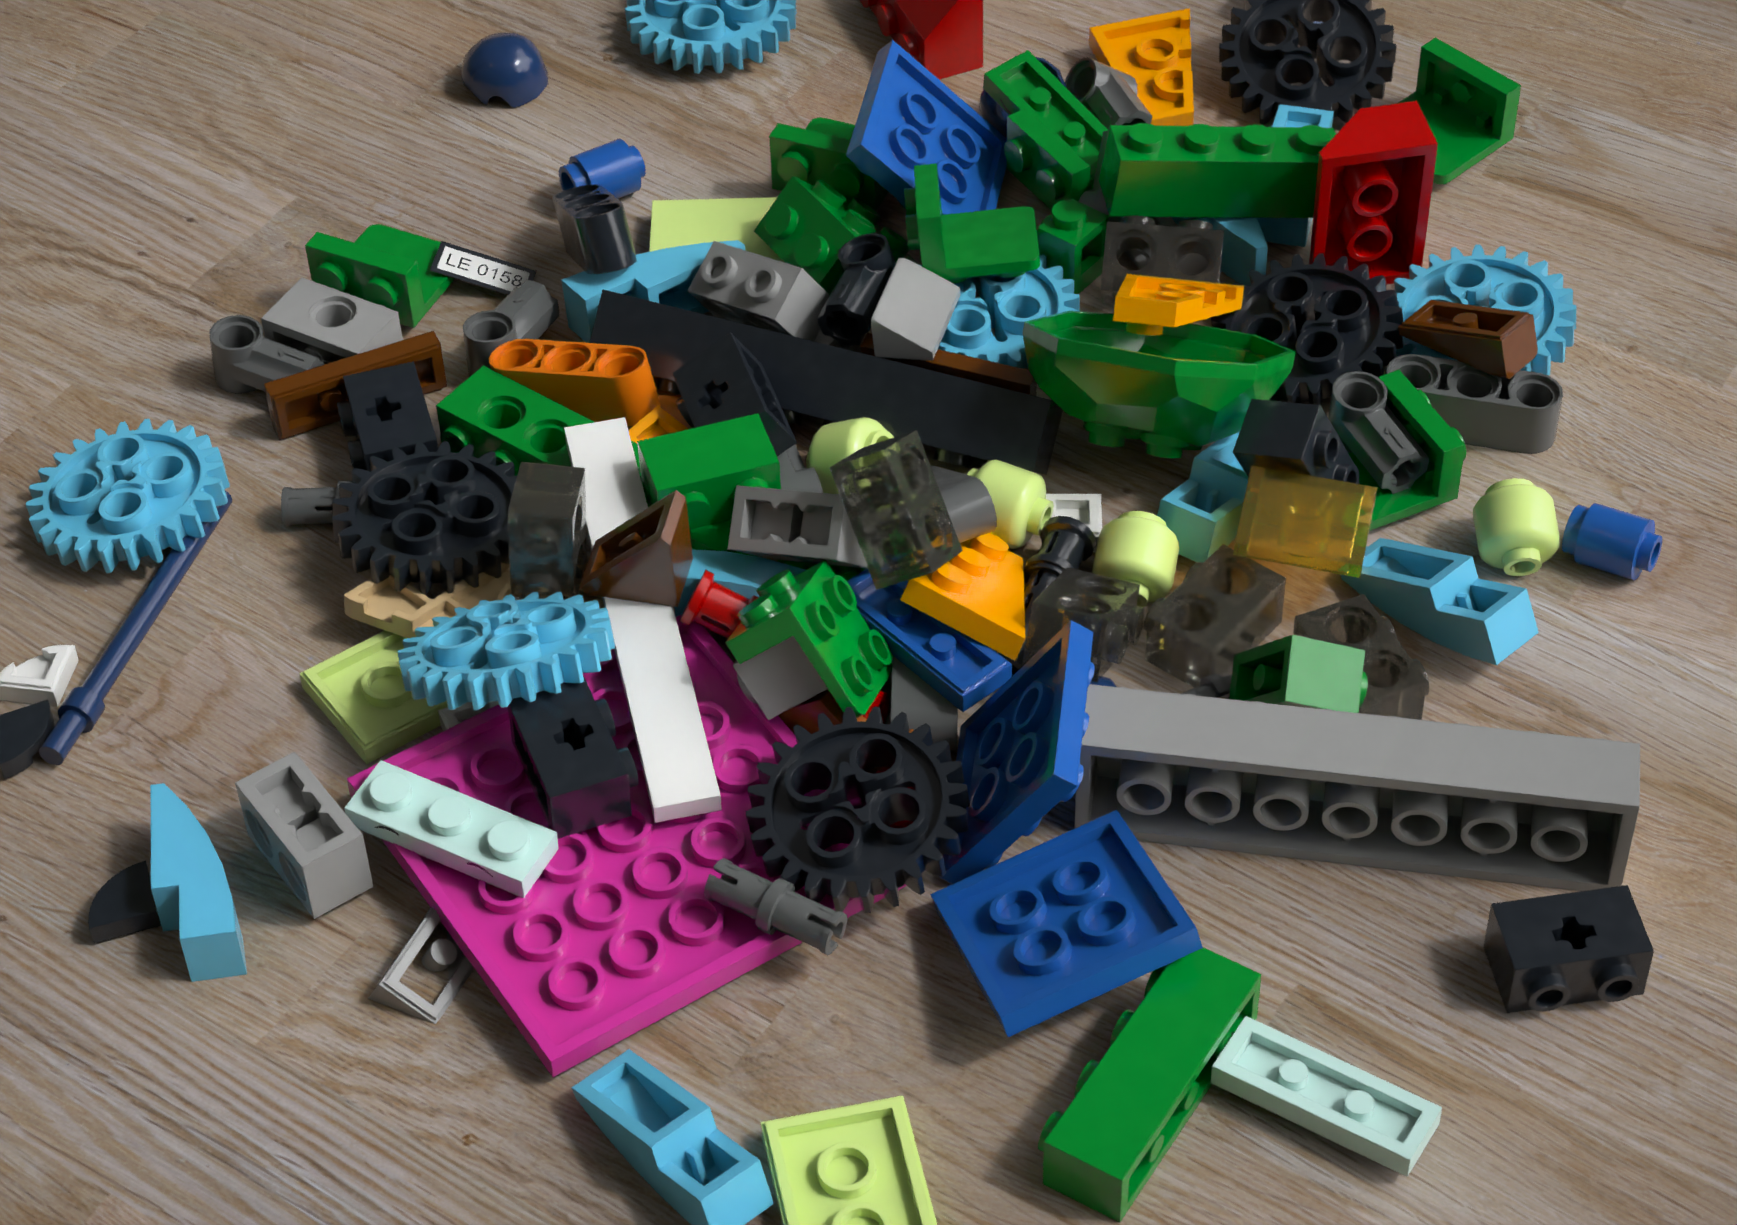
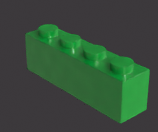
[1099,123,1336,218]
[1038,947,1262,1223]

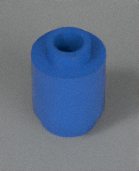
[559,139,646,199]
[1562,503,1662,580]

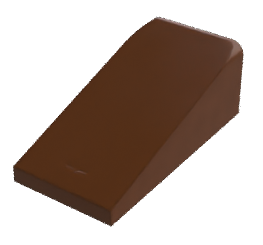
[1398,300,1538,379]

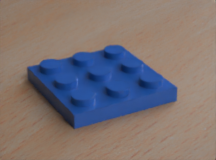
[846,40,1007,215]
[940,620,1095,884]
[930,810,1203,1037]

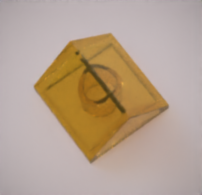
[1233,465,1377,578]

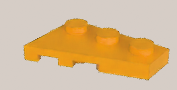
[1089,8,1194,126]
[1113,274,1244,335]
[900,533,1025,661]

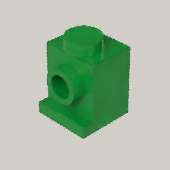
[1037,198,1109,294]

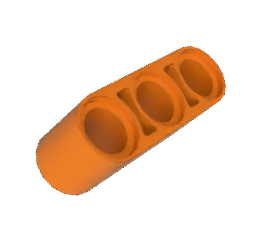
[489,339,661,426]

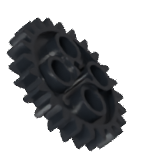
[1219,0,1397,125]
[1211,253,1404,407]
[332,441,537,595]
[746,706,970,914]

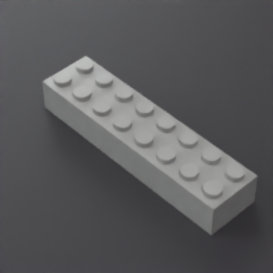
[1075,684,1640,891]

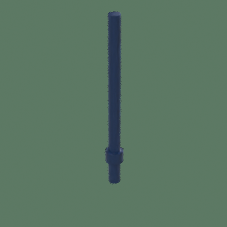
[39,491,232,765]

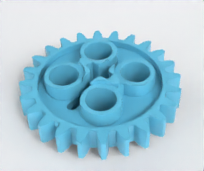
[625,0,797,74]
[1394,245,1576,376]
[918,255,1080,370]
[26,419,230,573]
[397,592,615,710]

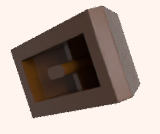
[579,490,693,607]

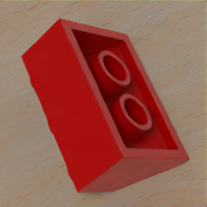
[860,0,983,80]
[1309,101,1438,285]

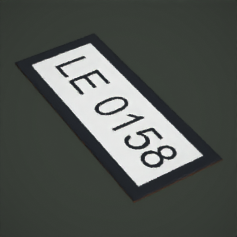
[430,241,537,295]

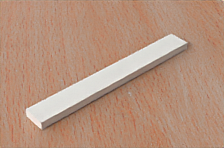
[564,417,722,823]

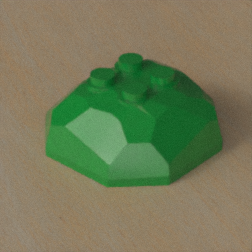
[1022,311,1295,458]

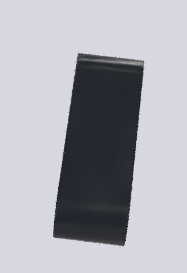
[553,184,637,274]

